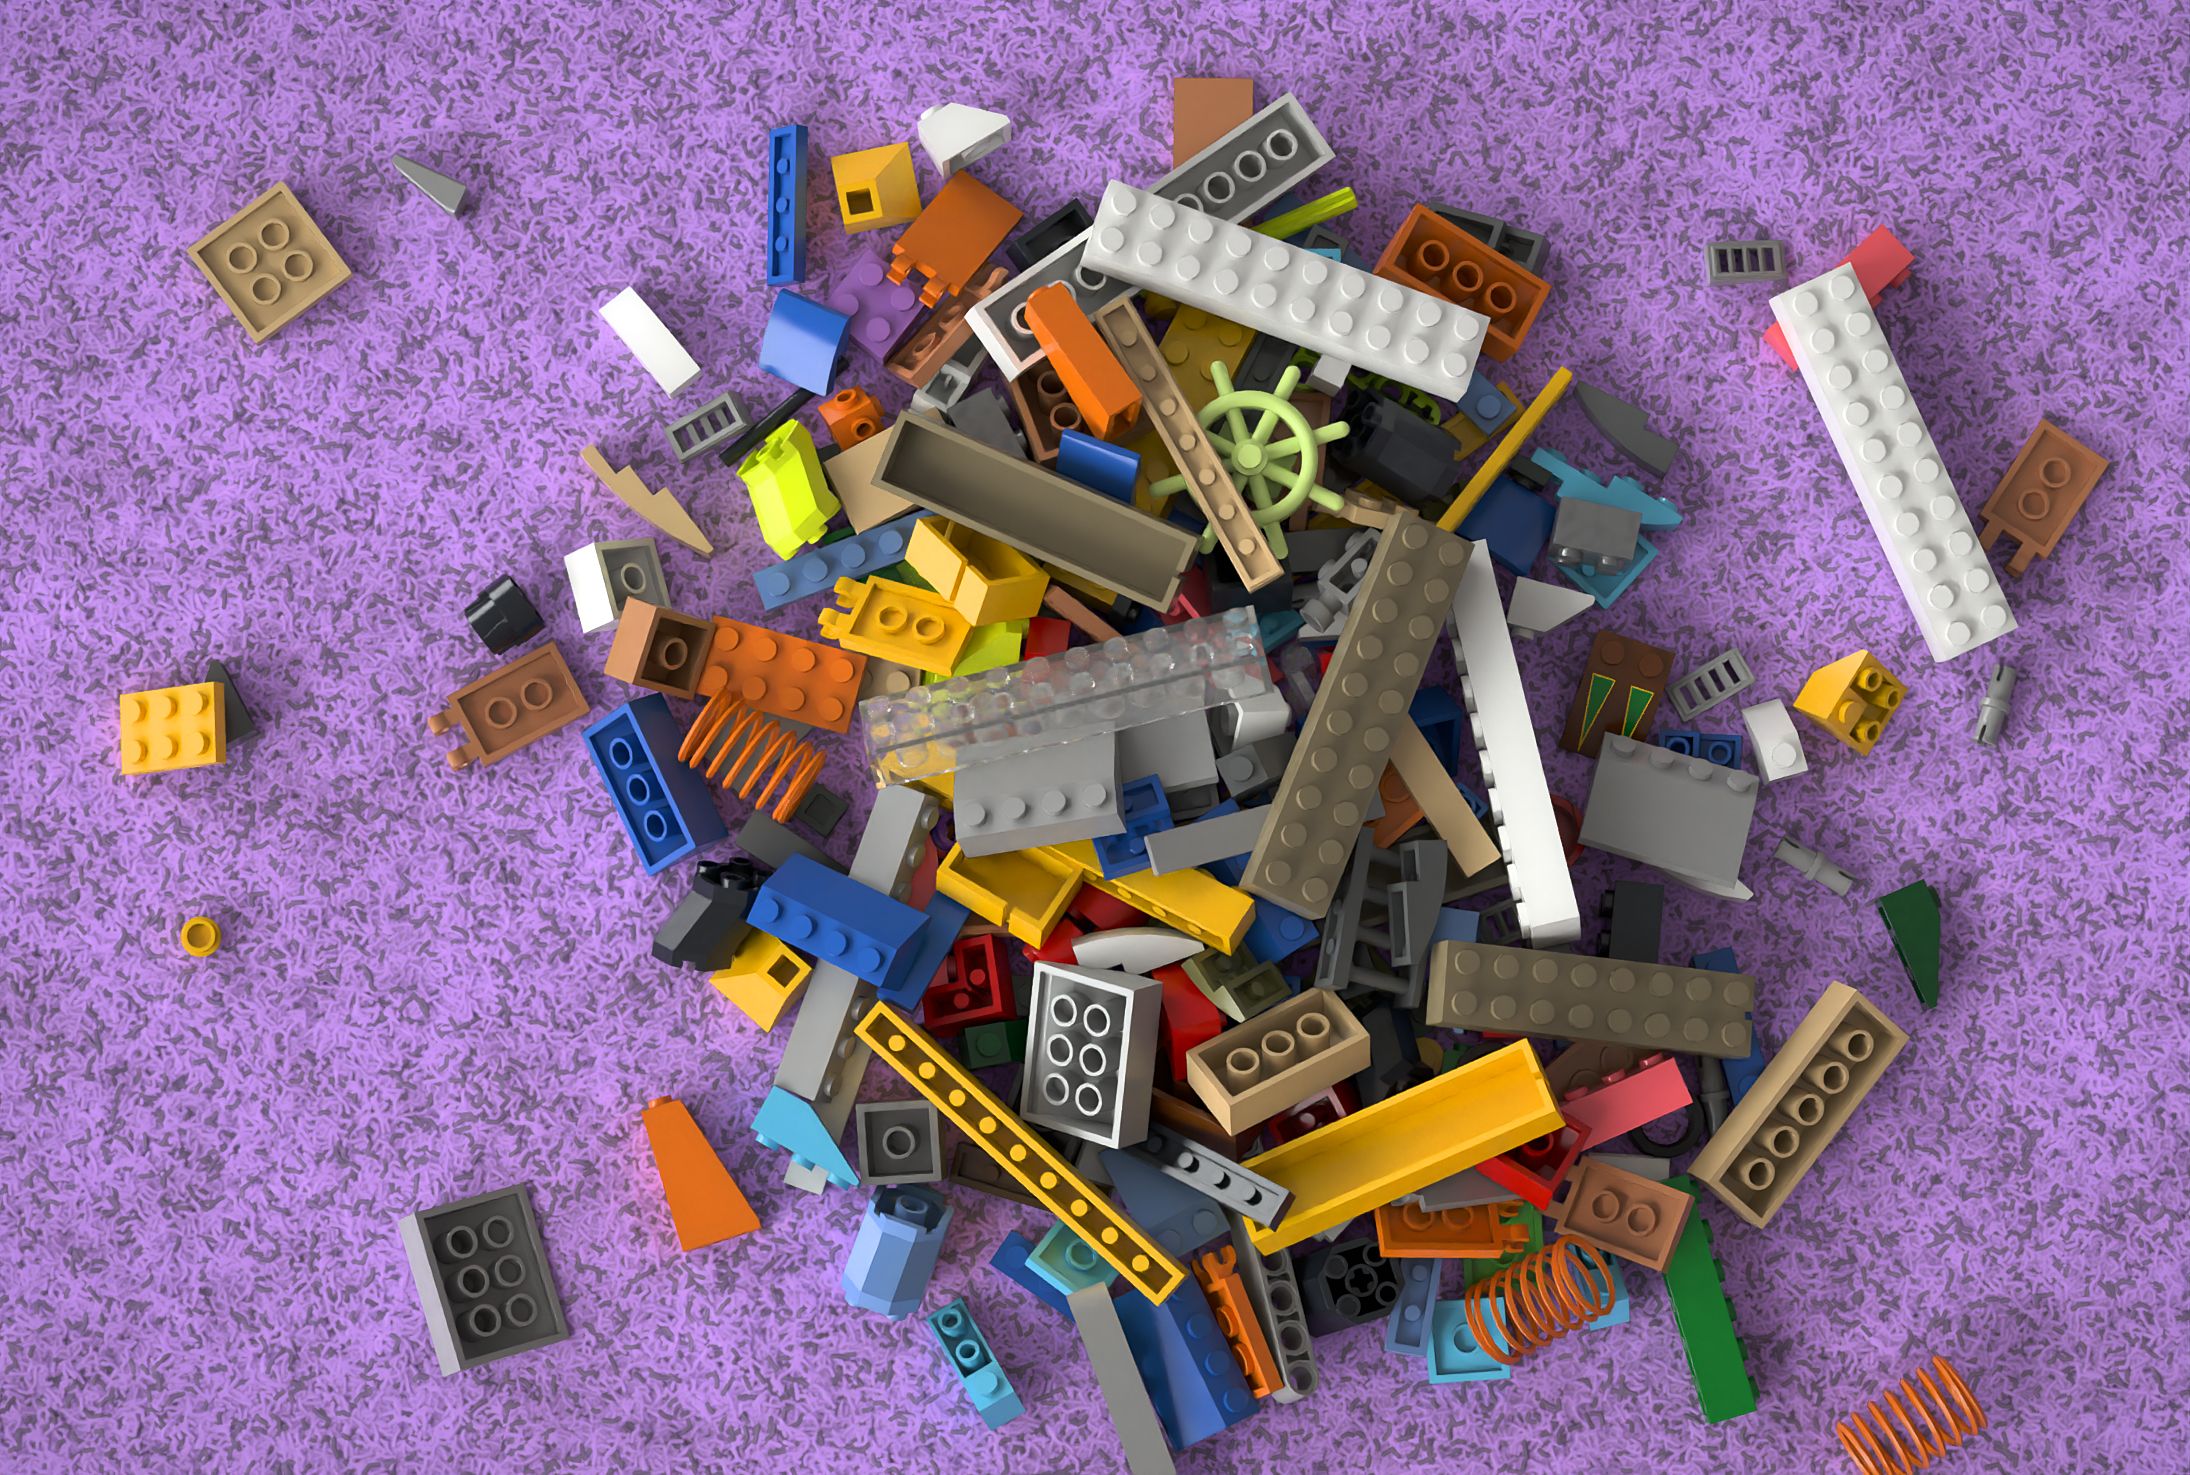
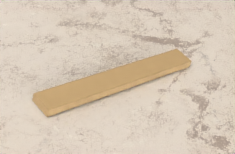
[1092,294,1286,594]

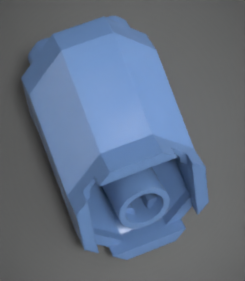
[841,1183,955,1321]

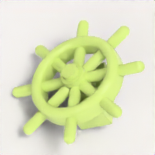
[1149,360,1350,559]

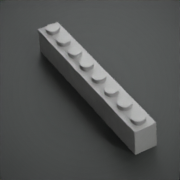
[773,779,941,1104]

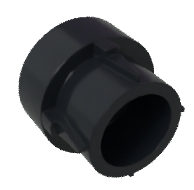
[464,572,547,656]

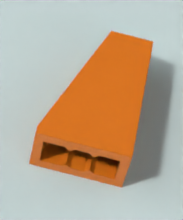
[1024,281,1143,443]
[641,1095,763,1253]

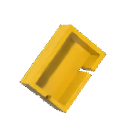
[904,515,1050,627]
[936,842,1084,950]

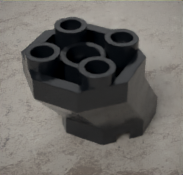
[1327,386,1462,511]
[651,857,774,972]
[1351,991,1434,1110]
[1291,1236,1406,1338]

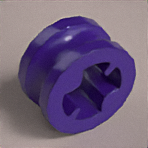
[930,812,957,852]

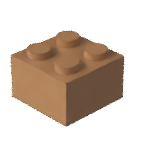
[603,596,717,700]

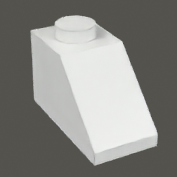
[1505,576,1596,641]
[1741,698,1809,786]

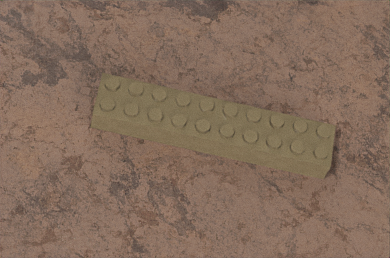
[1238,510,1475,920]

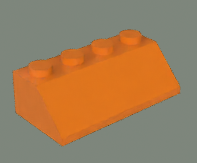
[1372,202,1552,364]

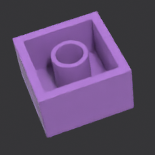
[824,248,930,367]

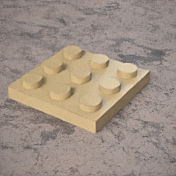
[186,180,354,347]

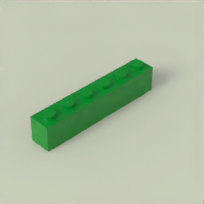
[1656,1173,1760,1425]

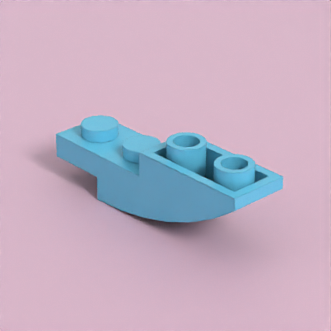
[1530,447,1683,531]

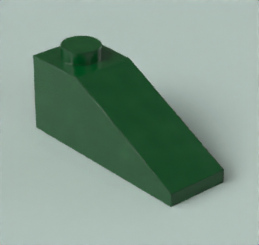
[1874,879,1942,1012]
[956,1019,1029,1072]

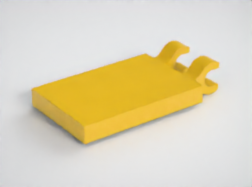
[817,575,977,678]

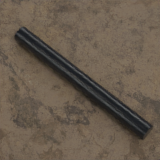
[719,355,850,468]

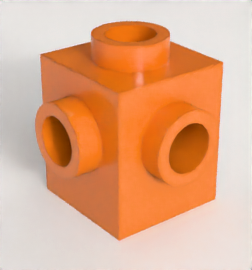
[817,384,885,452]

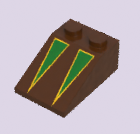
[1558,628,1676,760]

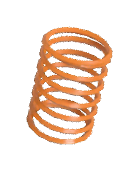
[678,687,827,824]
[1465,1234,1615,1365]
[1836,1355,1988,1475]

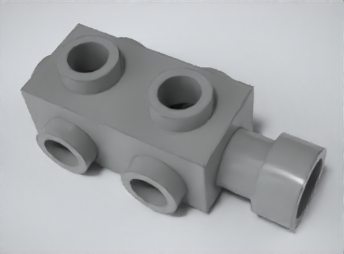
[1300,527,1383,633]

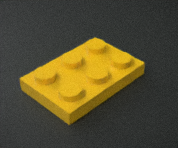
[120,682,226,775]

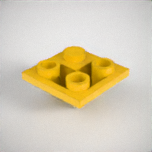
[830,142,922,235]
[1793,649,1908,756]
[708,926,815,1033]

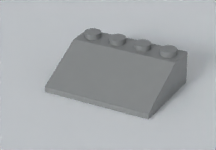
[1040,668,1219,794]
[953,718,1127,858]
[1577,731,1760,889]
[1019,960,1163,1149]
[397,1183,570,1377]

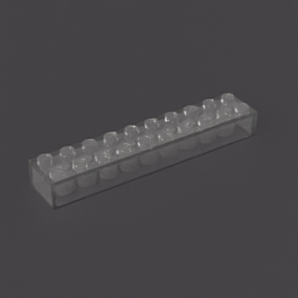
[858,605,1274,790]

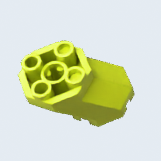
[736,419,842,561]
[921,618,1029,719]

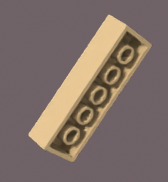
[1686,980,1910,1229]

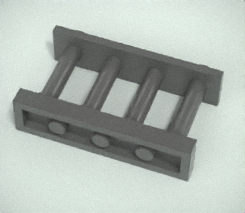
[1314,826,1431,1010]

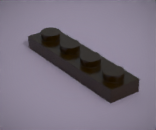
[948,1141,1114,1214]

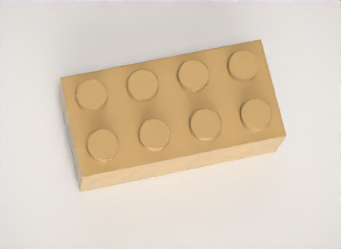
[1186,987,1371,1137]

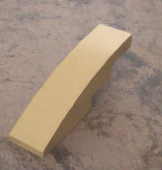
[579,443,717,560]

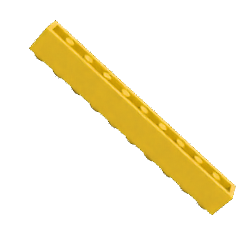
[881,723,1256,956]
[853,1000,1192,1307]

